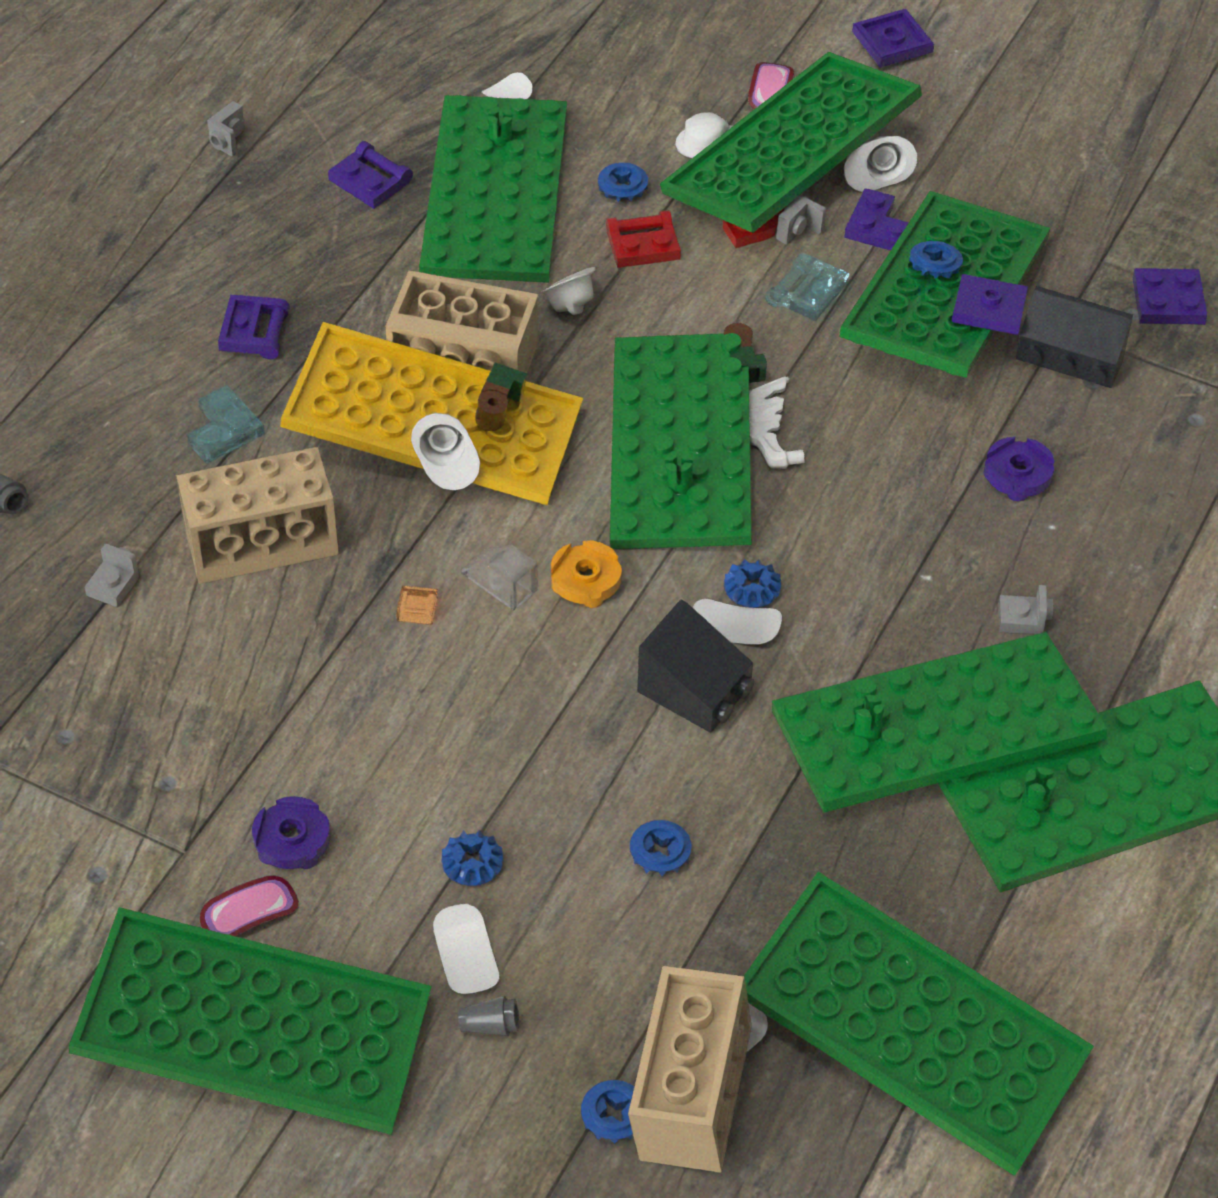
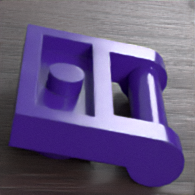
[328,141,413,209]
[218,294,290,360]

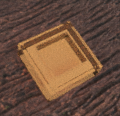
[396,586,438,625]

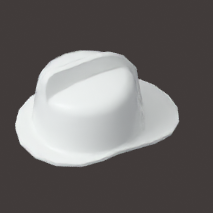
[675,112,732,158]
[844,136,917,192]
[540,267,596,315]
[411,412,480,490]

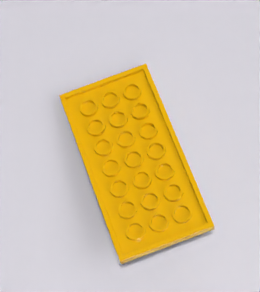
[280,322,583,505]

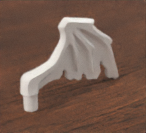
[749,377,805,469]

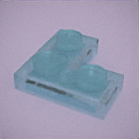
[187,385,265,464]

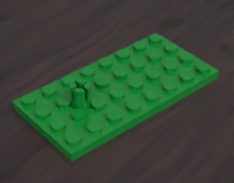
[660,52,922,233]
[419,95,567,283]
[839,191,1050,378]
[610,333,752,549]
[772,632,1108,813]
[938,680,1218,893]
[744,872,1094,1176]
[69,907,432,1135]

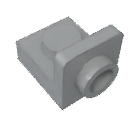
[207,101,245,156]
[776,195,826,244]
[85,544,139,607]
[998,585,1053,634]

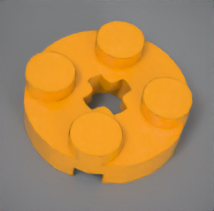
[551,540,622,608]

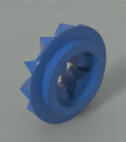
[598,163,648,202]
[909,241,963,279]
[724,559,781,608]
[630,820,692,876]
[441,829,503,886]
[581,1080,635,1144]

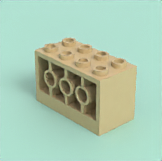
[385,271,539,373]
[176,447,339,584]
[628,966,752,1172]

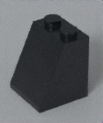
[637,599,755,733]

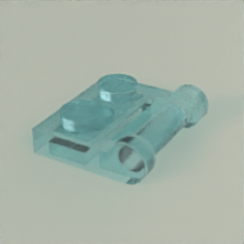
[765,253,849,321]

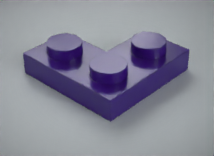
[844,188,909,250]

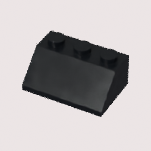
[1016,286,1133,388]

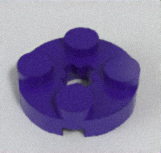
[983,437,1054,502]
[252,796,330,869]

